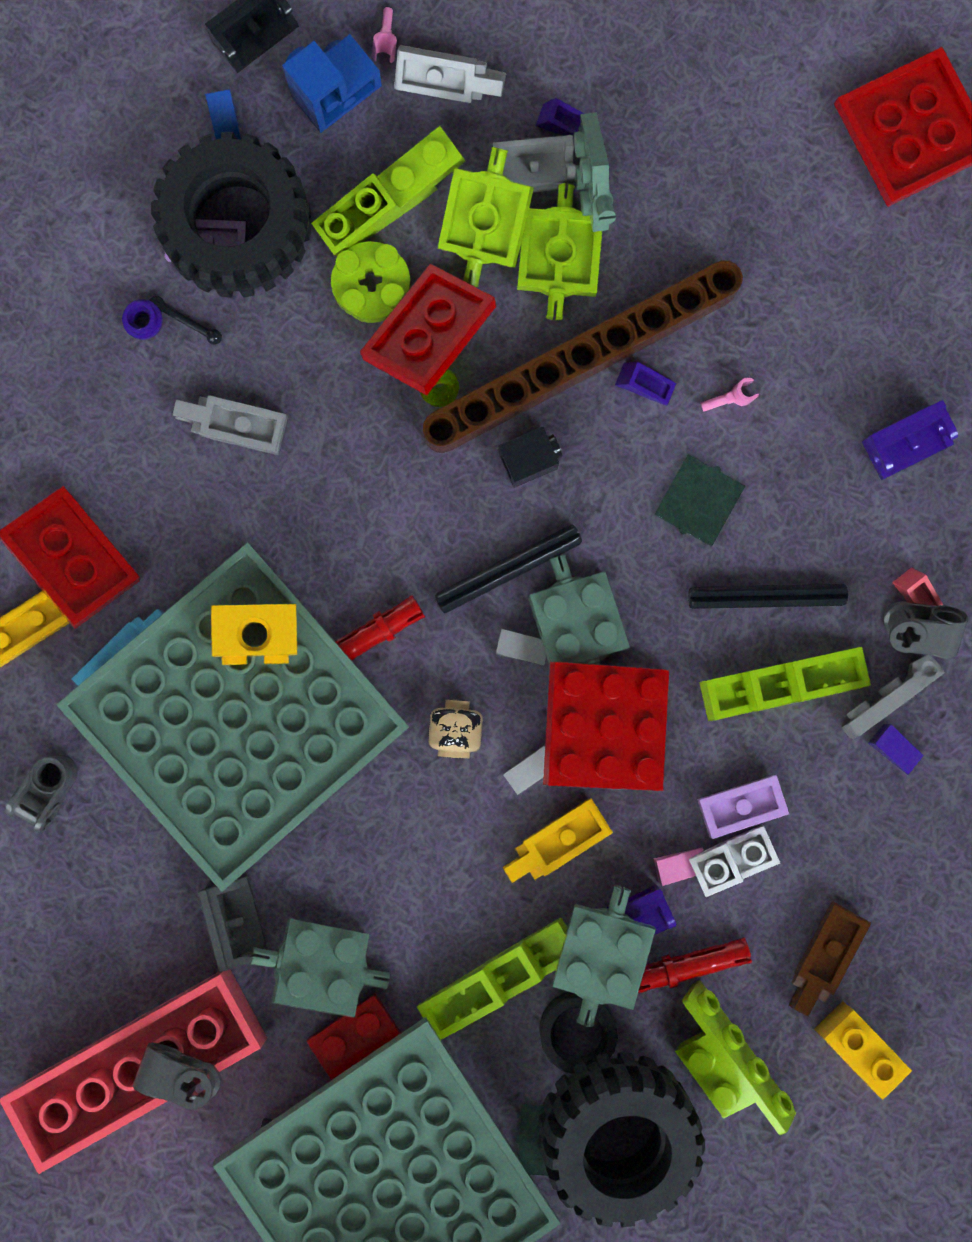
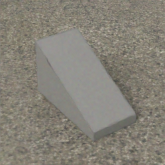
[496,629,546,665]
[503,745,545,795]

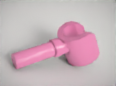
[372,7,397,63]
[700,378,759,412]

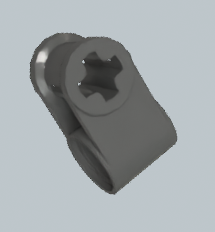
[883,601,968,658]
[4,755,77,835]
[132,1043,221,1110]

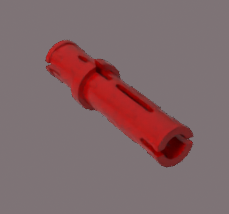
[335,595,425,661]
[638,937,752,994]

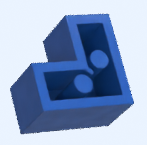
[282,34,382,133]

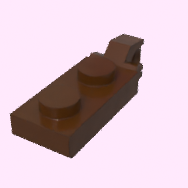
[789,901,871,1017]

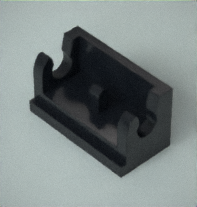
[205,0,299,73]

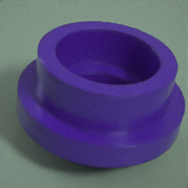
[122,299,163,340]

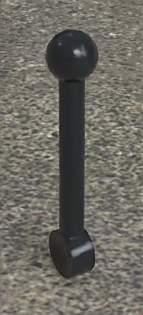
[149,296,222,345]

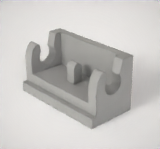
[493,135,576,192]

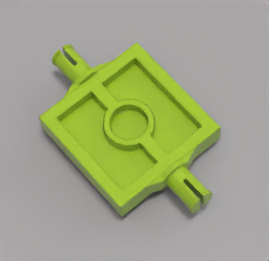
[437,147,534,287]
[517,183,602,320]

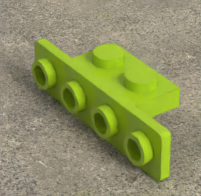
[675,980,796,1135]

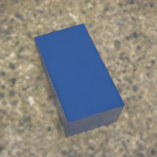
[205,89,242,140]

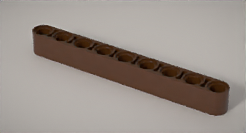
[423,260,743,453]

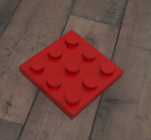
[834,47,972,207]
[543,662,669,791]

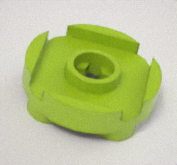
[331,241,411,323]

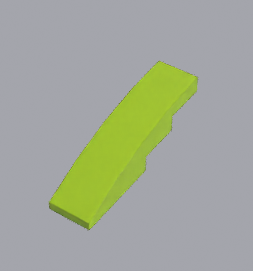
[699,647,871,721]
[417,917,568,1040]

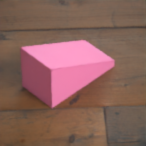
[653,847,703,886]

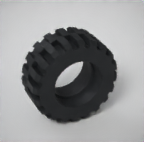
[151,132,311,298]
[538,1052,705,1227]

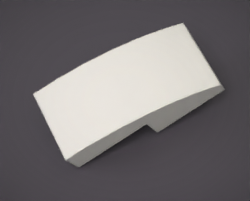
[689,824,780,897]

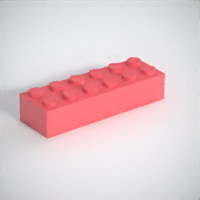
[0,969,267,1174]

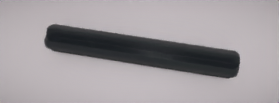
[435,525,582,613]
[688,584,848,609]

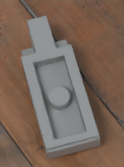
[394,45,506,103]
[172,395,288,455]
[841,655,945,739]

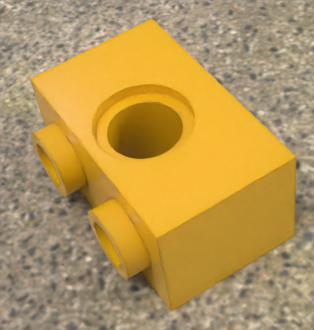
[211,604,297,665]
[814,1001,912,1100]

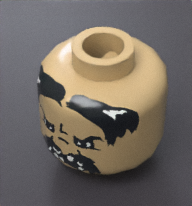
[429,700,483,758]

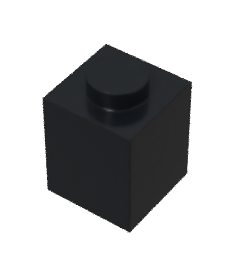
[498,427,562,488]

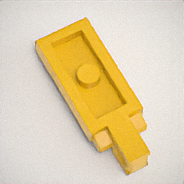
[502,798,613,883]

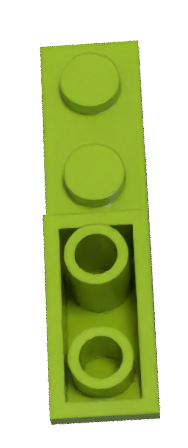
[311,126,466,256]

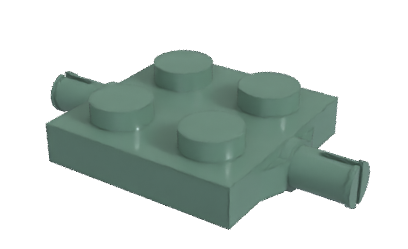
[574,112,616,232]
[528,555,630,665]
[553,885,656,1027]
[250,919,390,1017]

